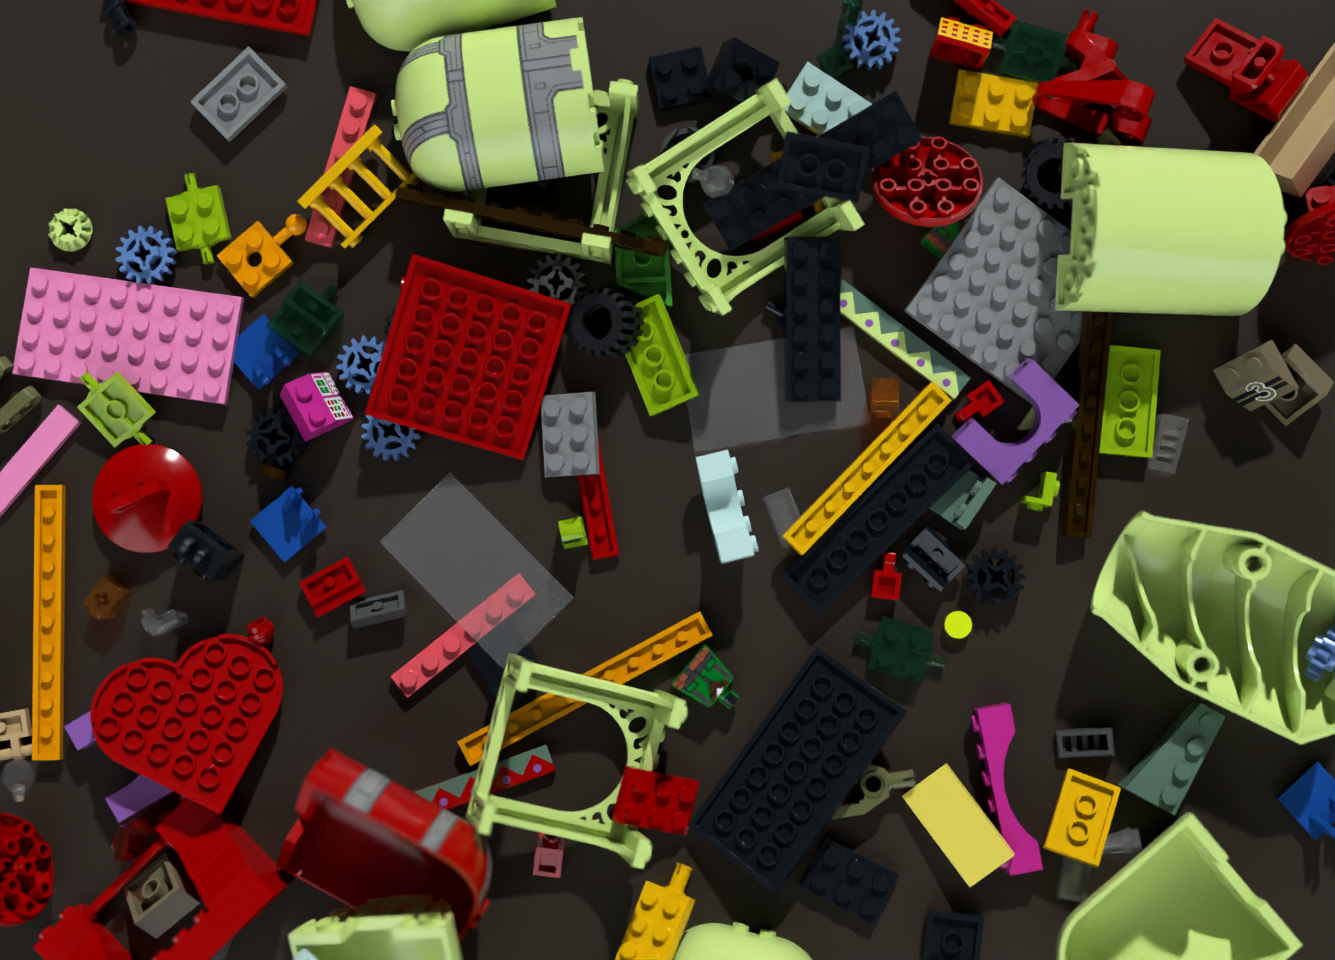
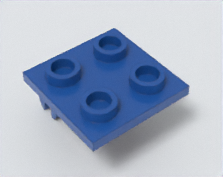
[234,314,300,390]
[250,486,327,563]
[1276,761,1335,840]

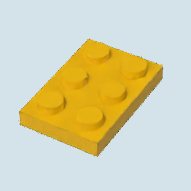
[949,69,1039,138]
[1043,768,1121,868]

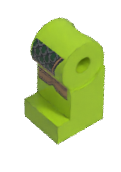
[558,517,588,550]

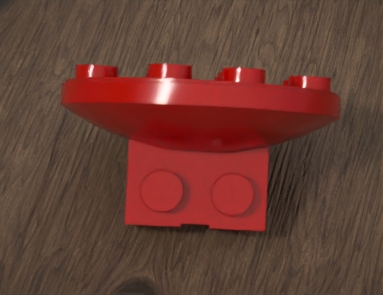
[872,136,983,227]
[1284,185,1335,265]
[92,444,203,553]
[0,813,54,927]

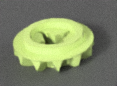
[48,208,93,252]

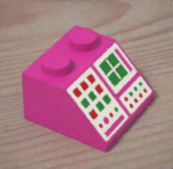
[279,372,354,442]

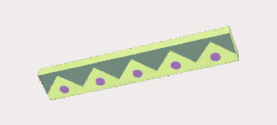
[840,279,971,400]

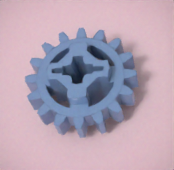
[842,10,901,71]
[115,226,177,285]
[336,335,385,395]
[361,415,421,461]
[1305,623,1335,682]

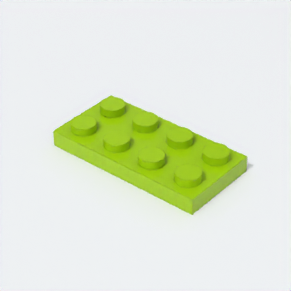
[610,294,701,416]
[1099,345,1161,459]

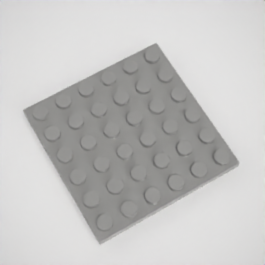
[904,177,1083,405]

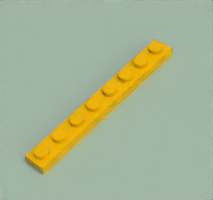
[782,381,952,555]

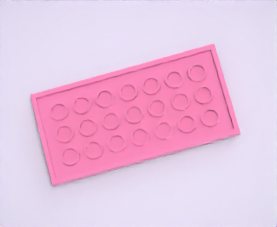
[12,267,244,405]

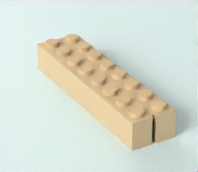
[1254,43,1335,198]

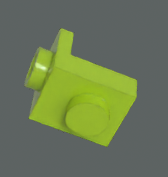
[1020,472,1060,511]

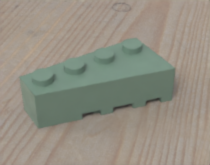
[1117,701,1226,815]

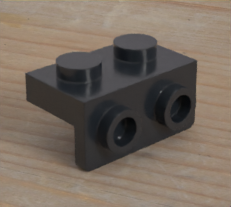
[901,525,967,592]

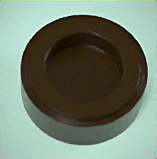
[260,464,289,482]

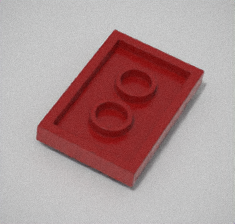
[612,766,700,835]

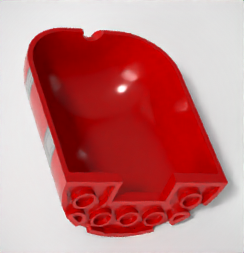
[276,748,492,942]

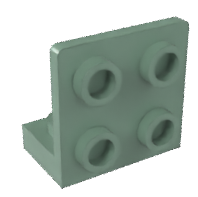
[930,470,997,530]

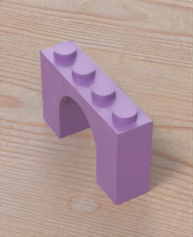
[951,358,1079,485]
[64,712,174,823]

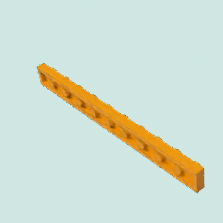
[32,485,66,760]
[458,611,713,766]

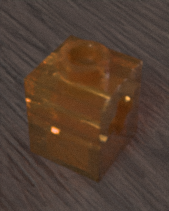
[869,378,900,419]
[83,576,132,621]

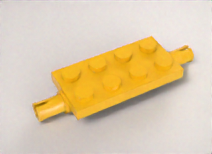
[615,863,695,960]

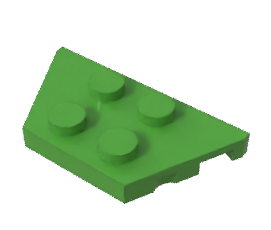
[614,205,673,308]

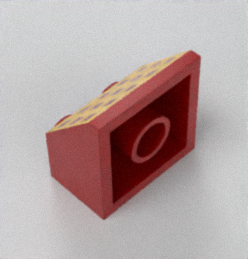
[929,17,993,70]

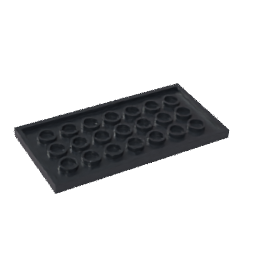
[688,647,907,895]

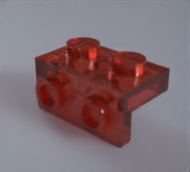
[112,816,160,862]

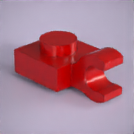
[954,380,1005,424]
[870,552,902,601]

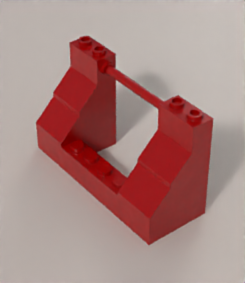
[33,796,293,960]

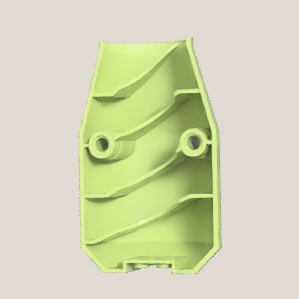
[1090,511,1335,744]

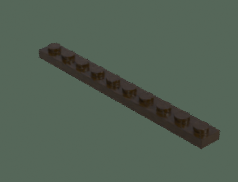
[396,184,667,258]
[1061,311,1113,538]

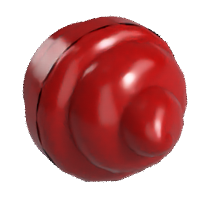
[247,617,274,646]

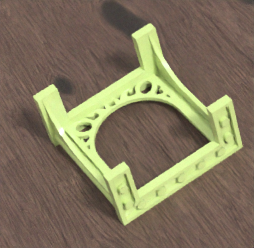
[626,78,865,315]
[443,79,639,264]
[465,653,687,869]

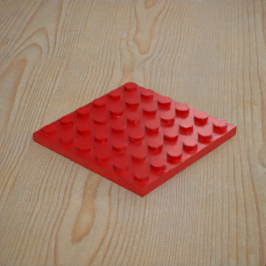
[364,254,571,460]

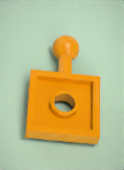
[217,214,307,298]

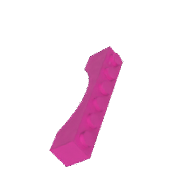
[970,703,1043,876]

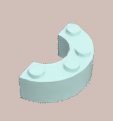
[696,450,758,564]

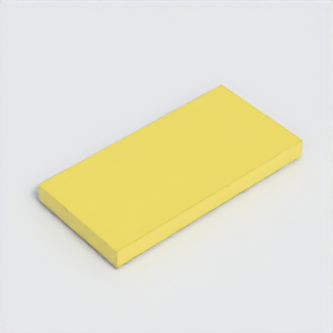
[902,763,1015,887]

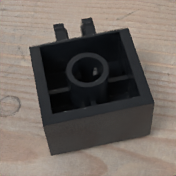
[702,37,787,108]
[167,520,245,581]

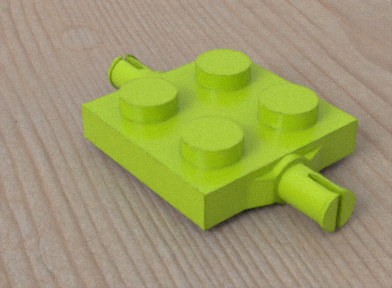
[165,173,232,264]
[77,371,156,447]

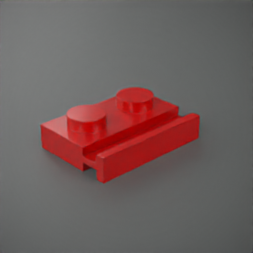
[299,557,367,618]

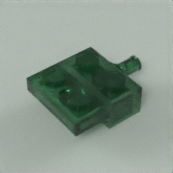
[266,280,344,359]

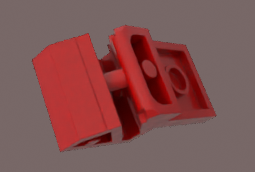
[1184,18,1309,123]

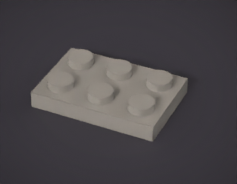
[190,46,287,142]
[541,392,600,477]

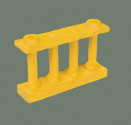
[297,124,420,248]

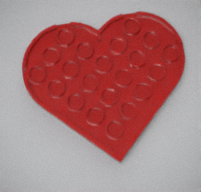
[90,634,283,815]

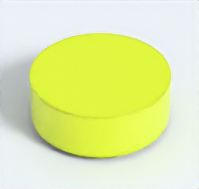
[943,611,972,639]

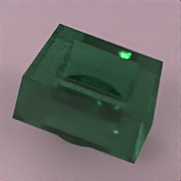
[817,43,854,79]

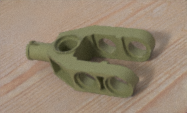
[0,356,42,434]
[831,763,915,819]

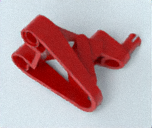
[1032,9,1156,147]

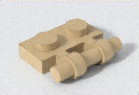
[0,708,32,763]

